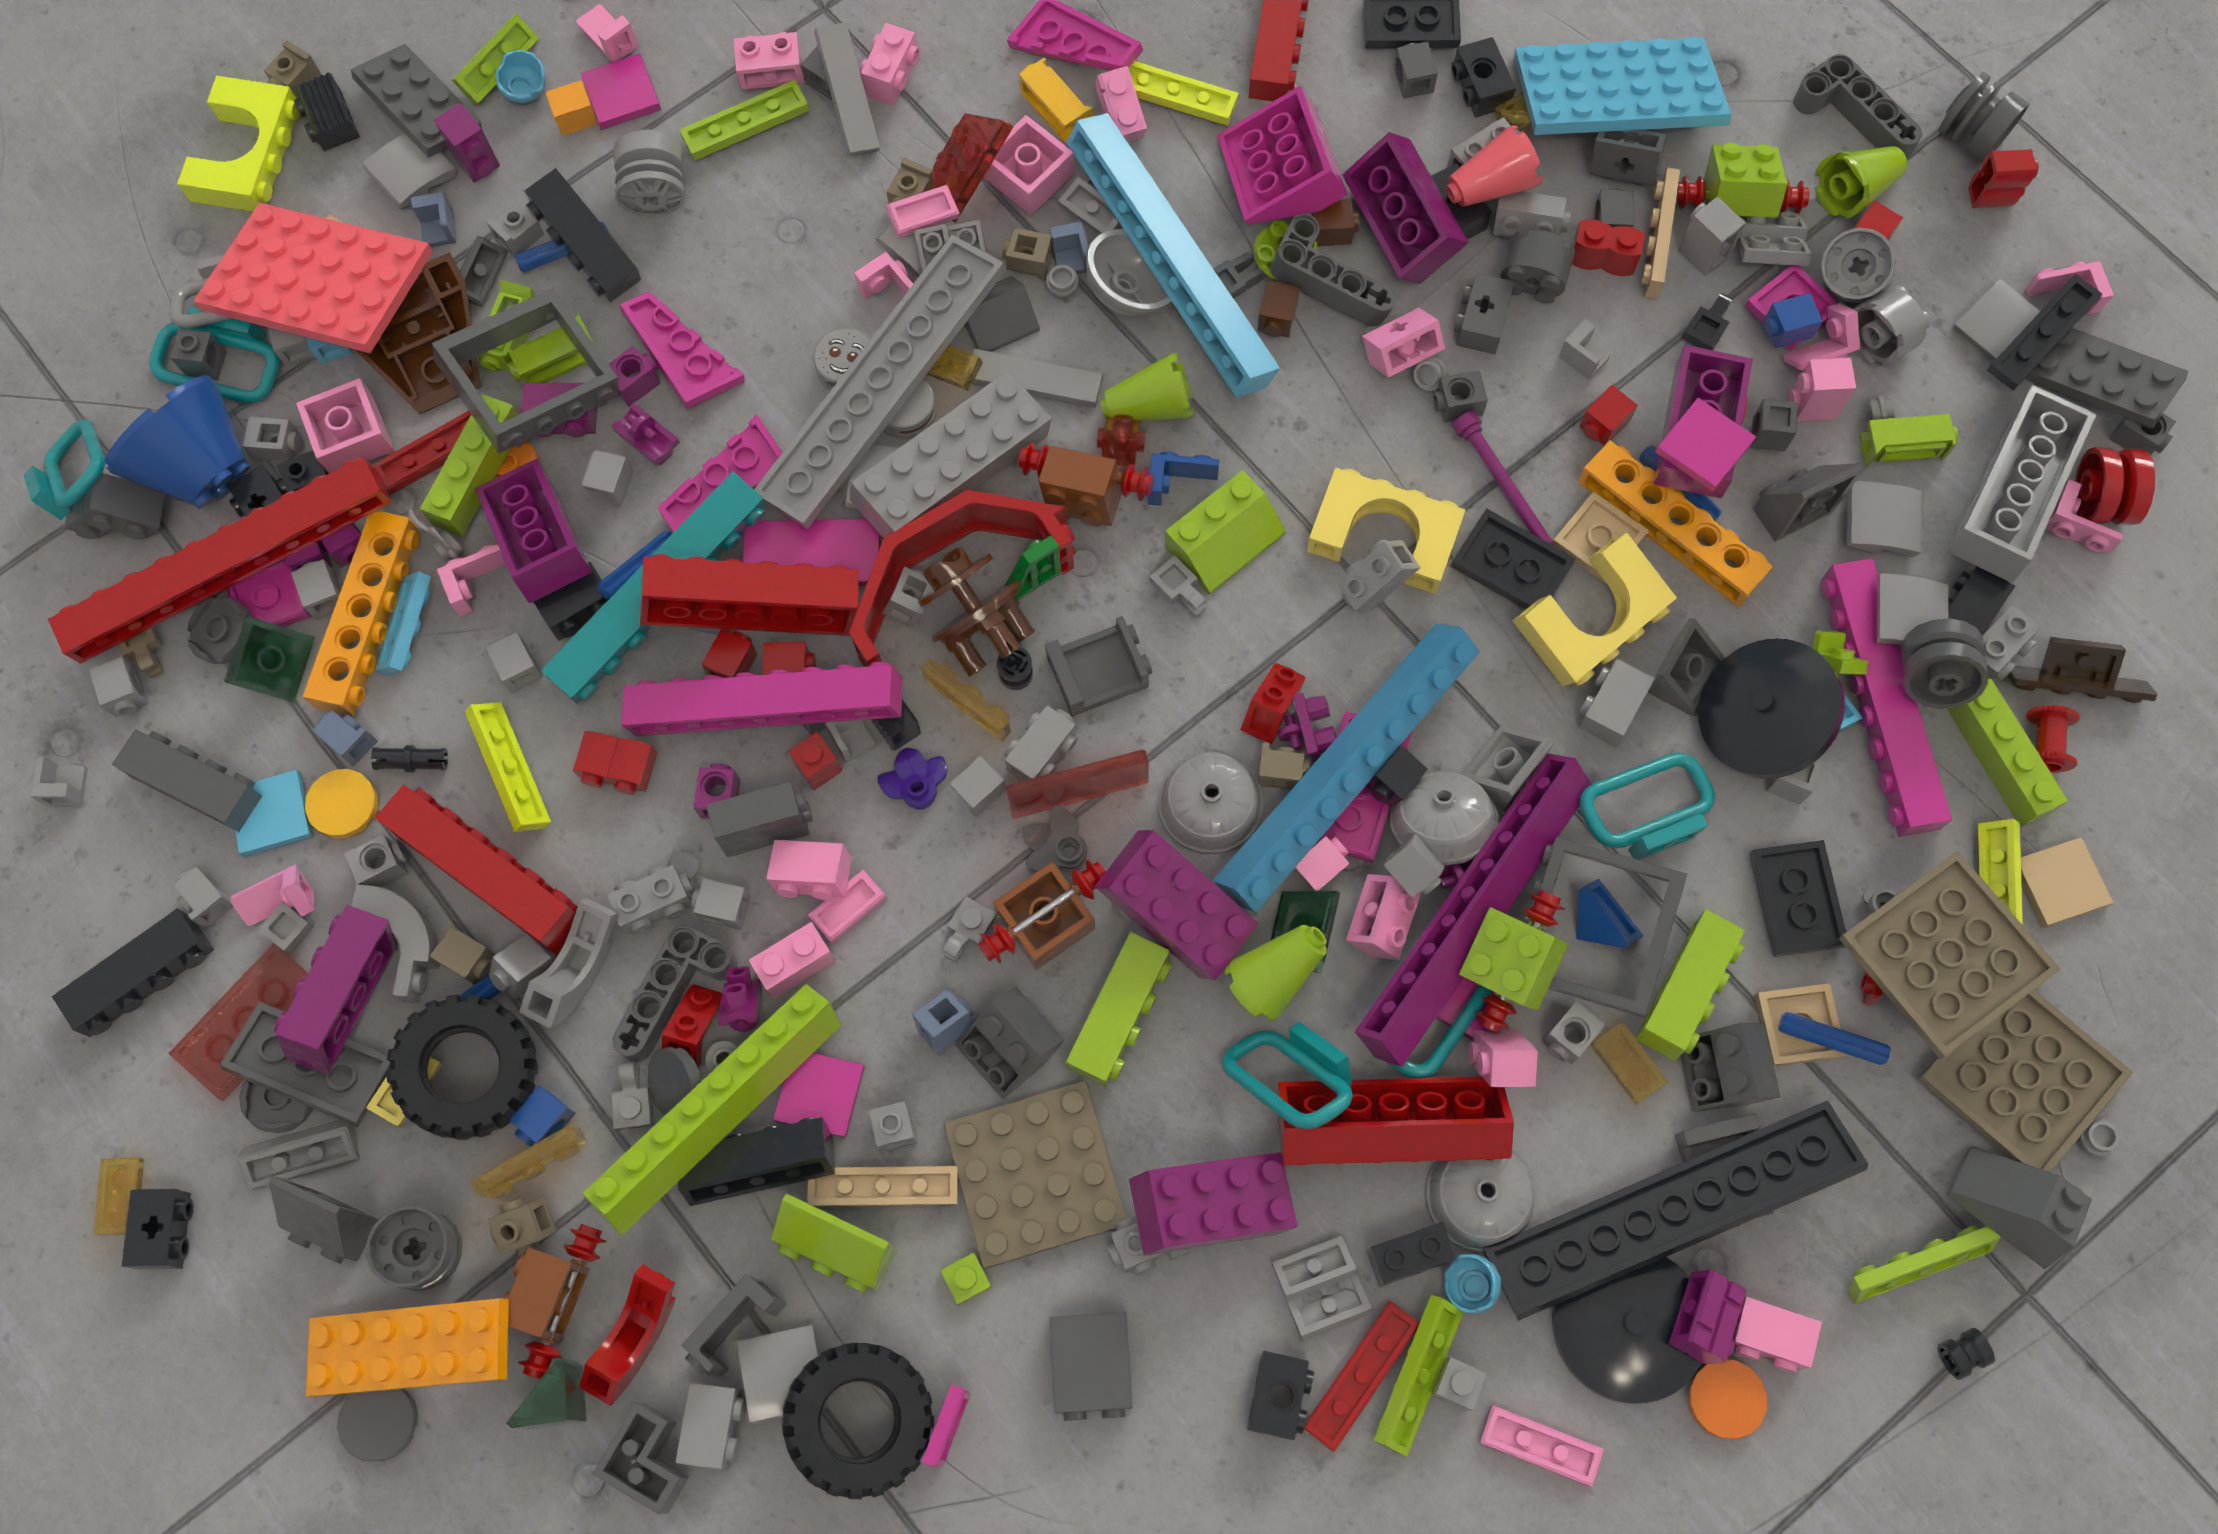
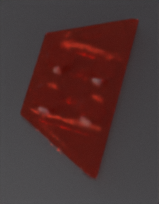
[933,113,1014,223]

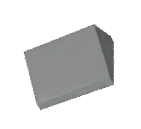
[1462,725,1554,811]

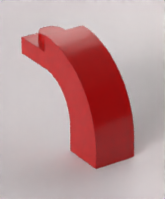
[579,1264,676,1406]

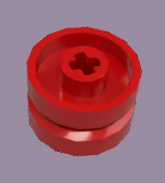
[2075,447,2155,525]

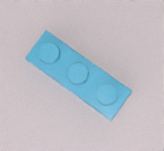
[375,571,431,676]

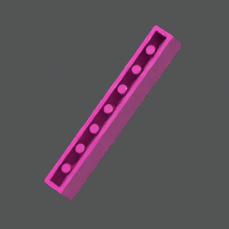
[1821,558,1952,837]
[621,662,903,736]

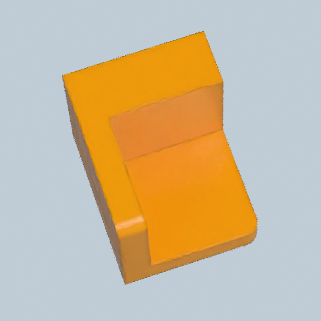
[546,80,598,135]

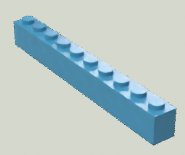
[1213,623,1480,913]

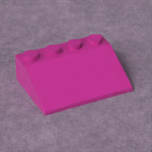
[1217,86,1348,225]

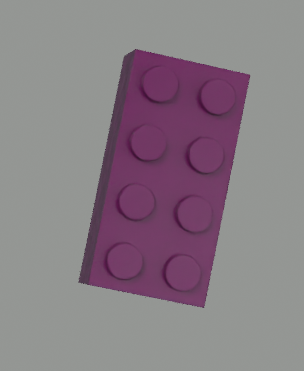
[1342,132,1469,284]
[1653,345,1753,499]
[475,458,592,603]
[1094,830,1258,980]
[274,905,397,1075]
[1129,1152,1298,1256]

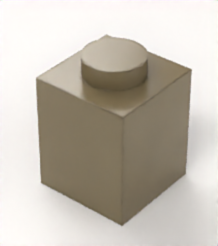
[430,926,495,985]

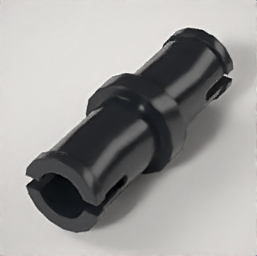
[371,745,448,773]

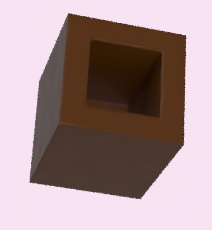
[1311,199,1359,247]
[1257,280,1300,337]

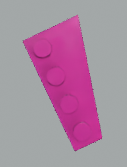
[1007,0,1143,71]
[620,291,745,410]
[657,414,783,533]

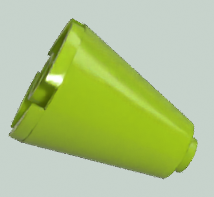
[1815,146,1907,218]
[1100,352,1196,423]
[1225,925,1327,1022]

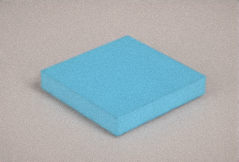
[235,769,313,857]

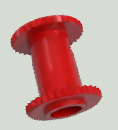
[2026,705,2080,773]

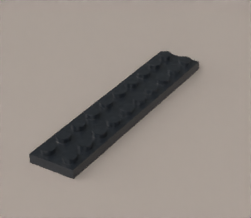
[1484,1100,1868,1321]

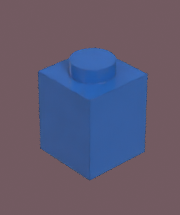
[1763,293,1823,348]

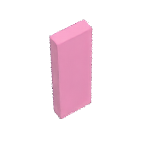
[1479,1405,1604,1487]

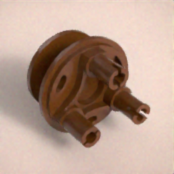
[918,547,1035,677]

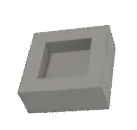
[258,902,314,954]

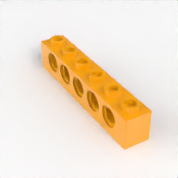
[1578,440,1773,608]
[302,511,420,717]

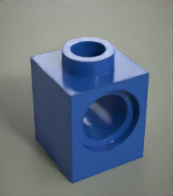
[509,1085,576,1148]

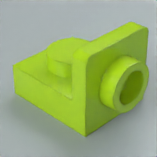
[1812,631,1868,675]

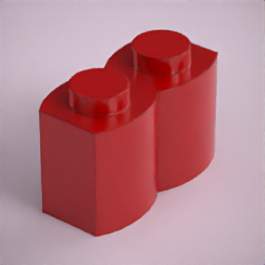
[1968,149,2039,208]
[1572,220,1645,276]
[572,731,658,795]

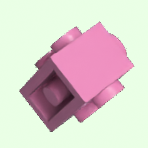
[860,23,920,106]
[734,32,804,90]
[1346,874,1421,960]

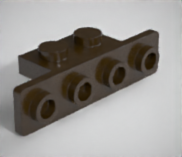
[2007,637,2157,703]

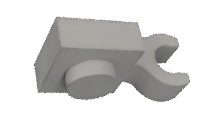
[1149,555,1206,617]
[943,896,997,963]
[611,1062,654,1130]

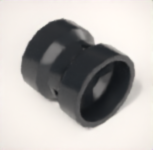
[997,647,1033,690]
[1937,1328,1995,1380]

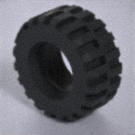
[386,994,538,1140]
[782,1343,934,1500]

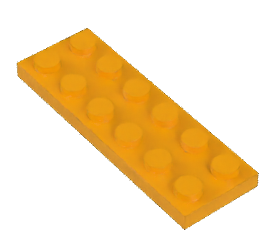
[305,1298,509,1397]

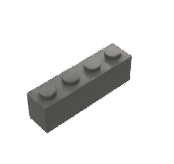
[111,729,262,832]

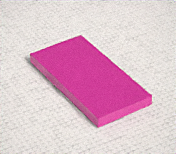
[743,519,881,586]
[1323,711,1412,863]

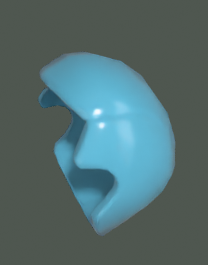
[496,50,546,104]
[1444,1254,1501,1314]

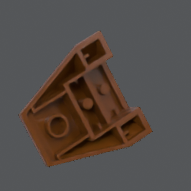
[354,252,481,414]

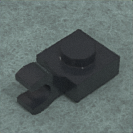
[1681,293,1732,350]

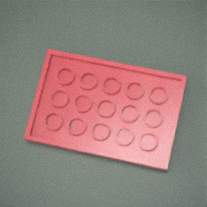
[193,203,433,353]

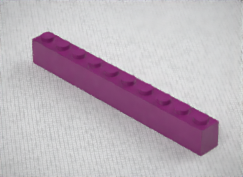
[1355,753,1591,1067]

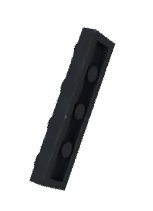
[1986,274,2102,391]

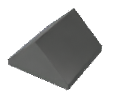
[964,276,1040,352]
[1648,618,1725,716]

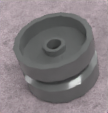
[1901,618,1988,709]

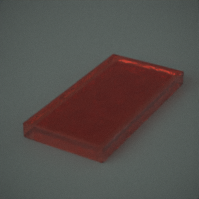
[1006,749,1149,819]
[168,943,309,1101]

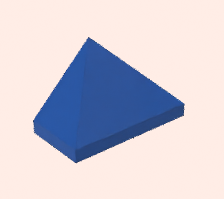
[1576,879,1644,948]

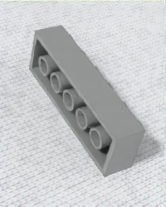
[850,370,1052,538]
[1948,385,2096,583]

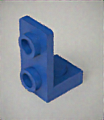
[1148,452,1219,506]

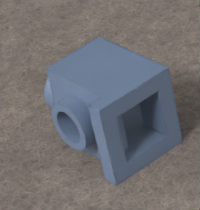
[312,710,378,767]
[912,989,973,1056]

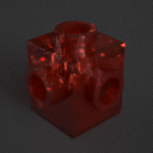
[1097,414,1146,466]

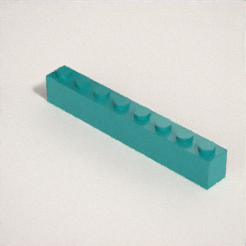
[541,471,766,704]

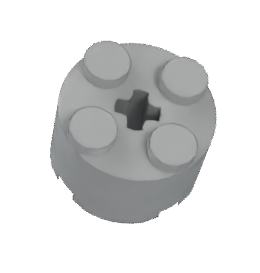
[1853,285,1931,367]

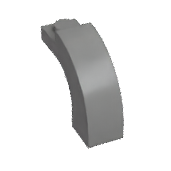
[352,884,440,1004]
[519,898,618,1029]

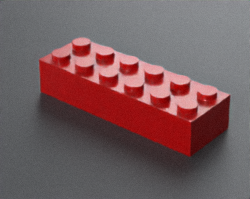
[640,554,858,636]
[375,784,578,956]
[1278,1076,1514,1165]

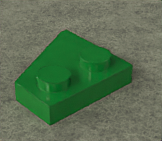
[1004,536,1061,600]

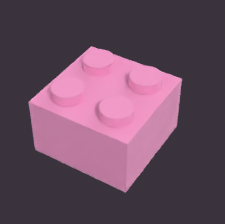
[982,115,1075,215]
[296,378,394,474]

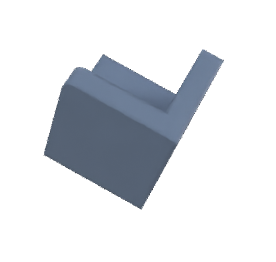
[411,192,457,247]
[1050,221,1089,274]

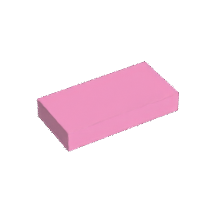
[886,185,959,238]
[808,870,887,944]

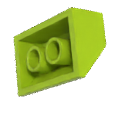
[1165,470,1286,595]
[771,1193,897,1294]

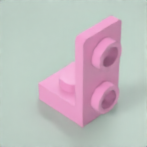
[576,4,639,62]
[854,252,913,299]
[2025,261,2114,315]
[1783,303,1860,371]
[2045,479,2123,553]
[437,544,506,617]
[230,864,315,926]

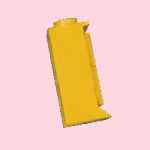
[1019,57,1094,145]

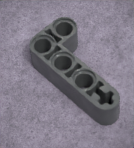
[1793,54,1922,160]
[1270,214,1396,327]
[613,926,737,1062]

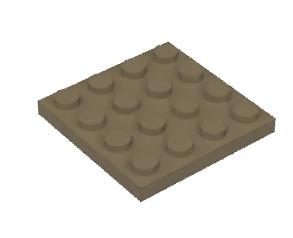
[1839,851,2061,1059]
[1918,990,2133,1172]
[944,1080,1127,1269]

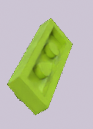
[451,13,539,105]

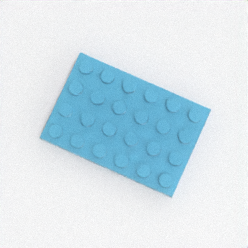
[1514,37,1732,135]

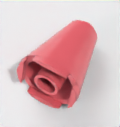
[1446,125,1543,207]

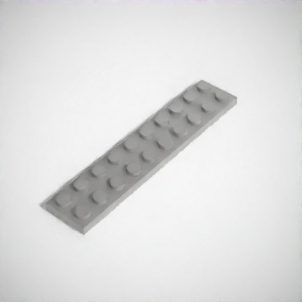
[754,235,1006,529]

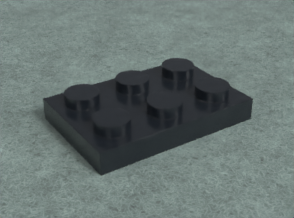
[1363,0,1461,49]
[1450,508,1576,609]
[1750,840,1846,957]

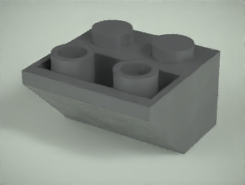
[955,987,1064,1099]
[1681,1022,1781,1112]

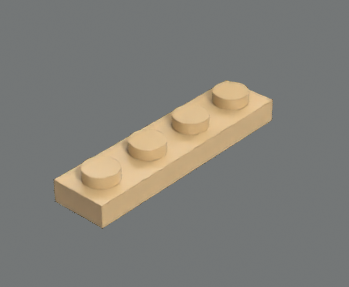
[1641,168,1680,300]
[807,1166,959,1207]

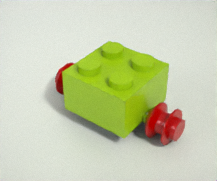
[1676,143,1810,218]
[1459,890,1569,1033]

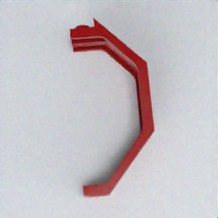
[849,490,1076,667]

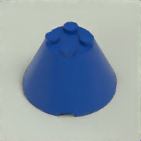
[105,375,251,510]

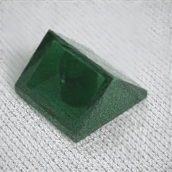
[224,615,315,703]
[1270,890,1340,974]
[506,1358,587,1429]

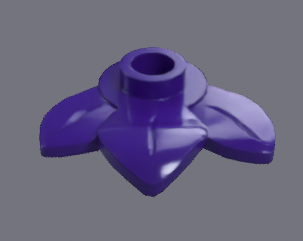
[878,748,947,810]

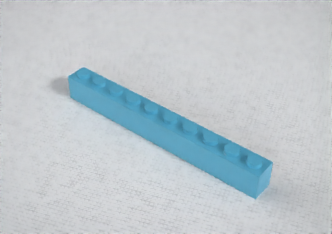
[1066,113,1280,398]

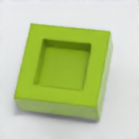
[940,1252,992,1306]

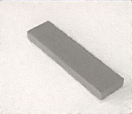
[814,22,880,156]
[966,349,1103,408]

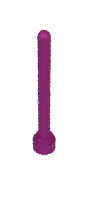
[1452,410,1553,545]

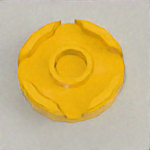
[305,769,379,839]

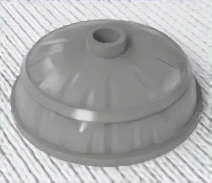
[1086,229,1172,317]
[1158,752,1264,854]
[1390,772,1498,865]
[1425,1149,1538,1252]

